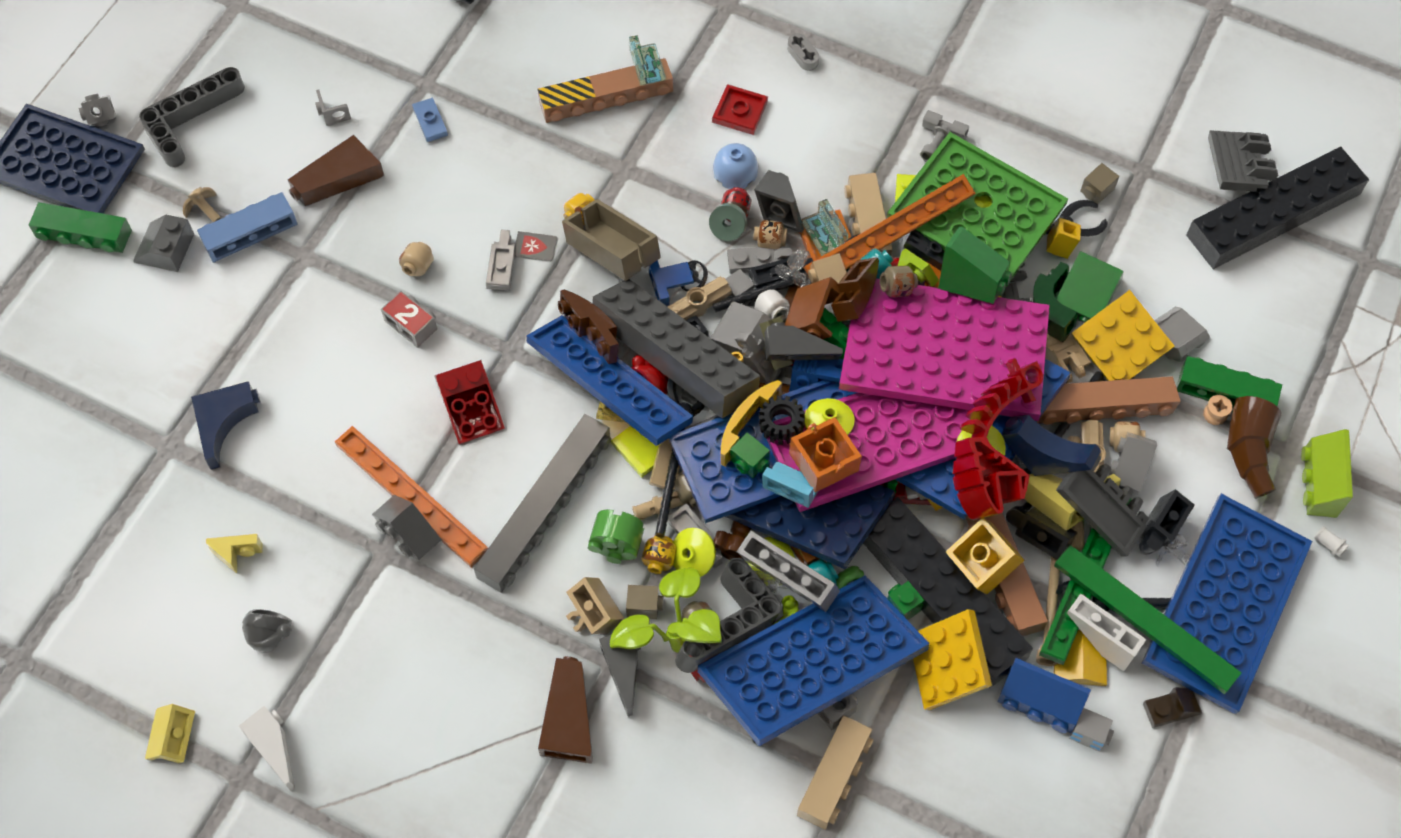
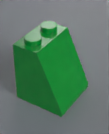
[938,227,1012,304]
[1056,251,1124,323]

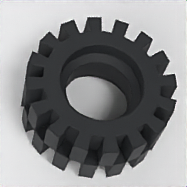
[759,395,805,445]

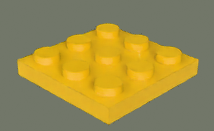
[1071,290,1175,381]
[913,609,992,710]

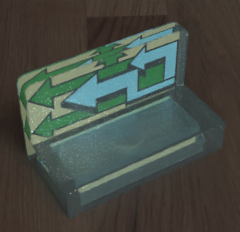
[629,35,665,85]
[802,199,848,256]

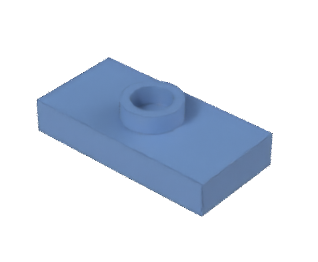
[412,97,448,142]

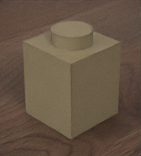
[1080,163,1119,204]
[626,585,664,619]

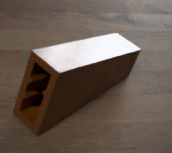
[287,135,384,206]
[538,656,593,764]

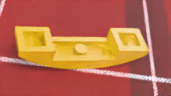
[721,380,782,467]

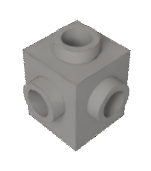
[79,93,116,128]

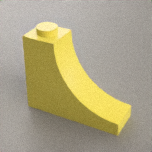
[1024,474,1121,531]

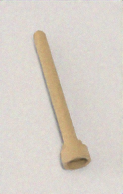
[1036,557,1060,666]

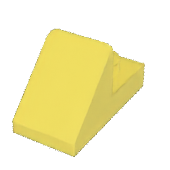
[206,534,262,573]

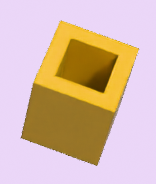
[1046,217,1081,259]

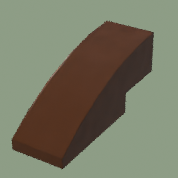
[831,257,879,321]

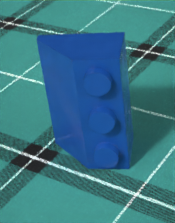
[997,658,1091,733]

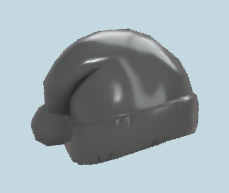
[242,609,292,653]

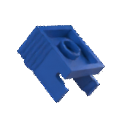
[789,359,844,392]

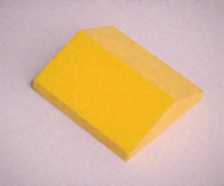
[1054,629,1107,686]

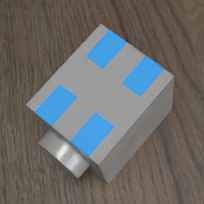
[1069,708,1114,751]

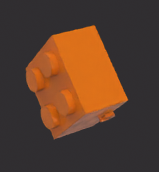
[789,417,862,492]

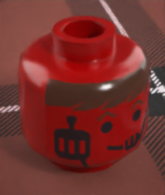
[720,187,752,222]

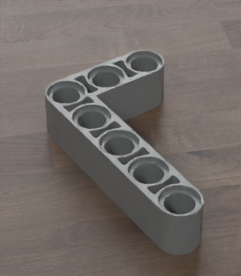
[139,67,245,167]
[675,558,781,673]

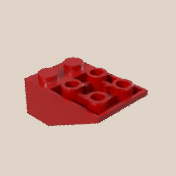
[434,360,505,444]

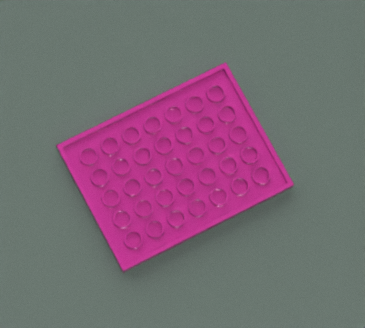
[839,279,1049,421]

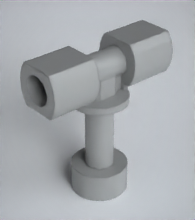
[920,110,969,162]

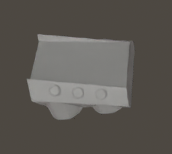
[1154,306,1210,362]

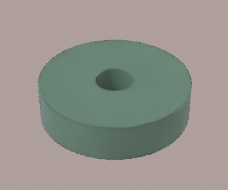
[709,203,747,241]

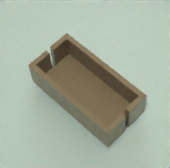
[562,199,661,281]

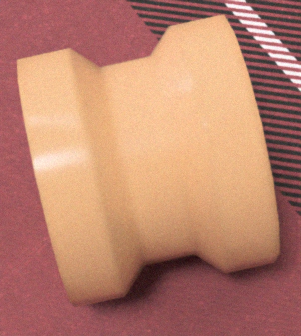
[1203,395,1232,425]

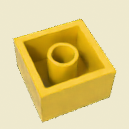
[946,518,1024,594]

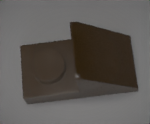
[1143,687,1202,728]

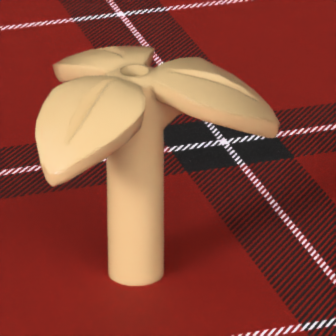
[183,187,221,222]

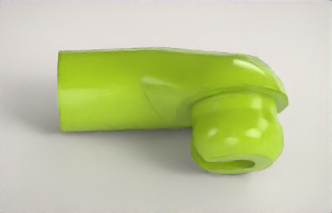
[773,595,799,625]

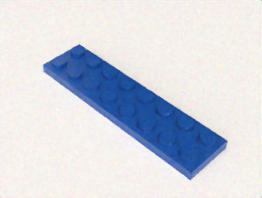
[526,315,693,446]

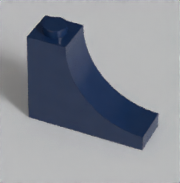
[191,381,261,470]
[1001,415,1101,476]

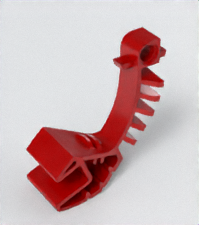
[953,358,1043,520]

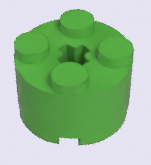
[587,509,645,564]

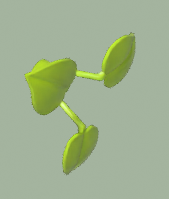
[610,568,722,653]

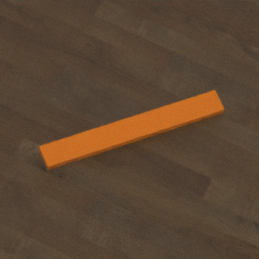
[803,174,976,276]
[335,426,488,568]

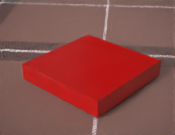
[712,84,769,135]

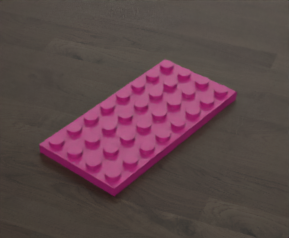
[767,393,970,512]

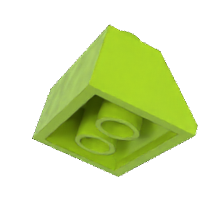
[1301,429,1353,518]

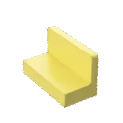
[145,704,195,763]

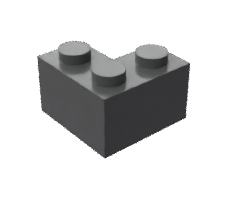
[372,495,442,560]

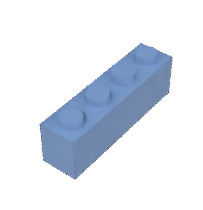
[197,192,298,263]

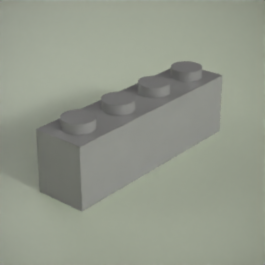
[737,531,840,612]

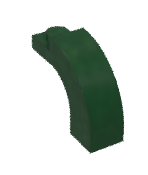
[1033,262,1077,342]

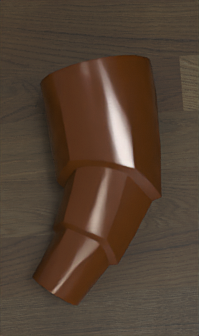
[1227,396,1281,499]

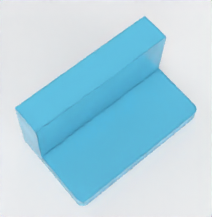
[762,462,818,508]

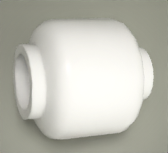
[754,290,790,319]

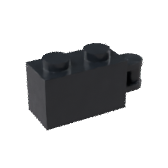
[1139,489,1195,555]
[1006,506,1078,560]

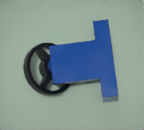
[648,260,708,307]

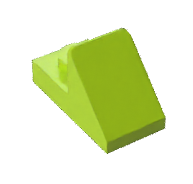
[898,248,939,287]

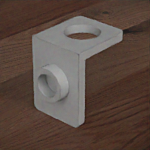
[315,90,351,126]

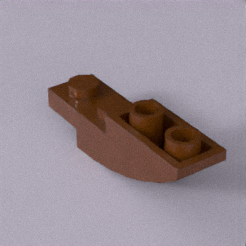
[558,289,619,364]

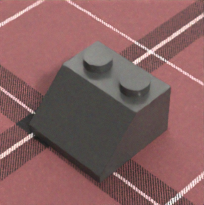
[754,170,804,233]
[133,214,194,272]

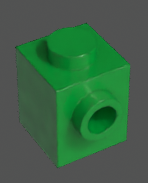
[730,433,770,478]
[887,581,924,620]

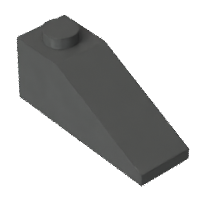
[764,322,843,361]
[599,634,641,717]

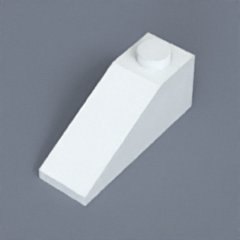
[1067,594,1147,671]
[239,706,295,791]

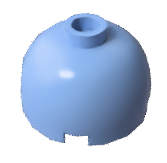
[713,143,758,189]

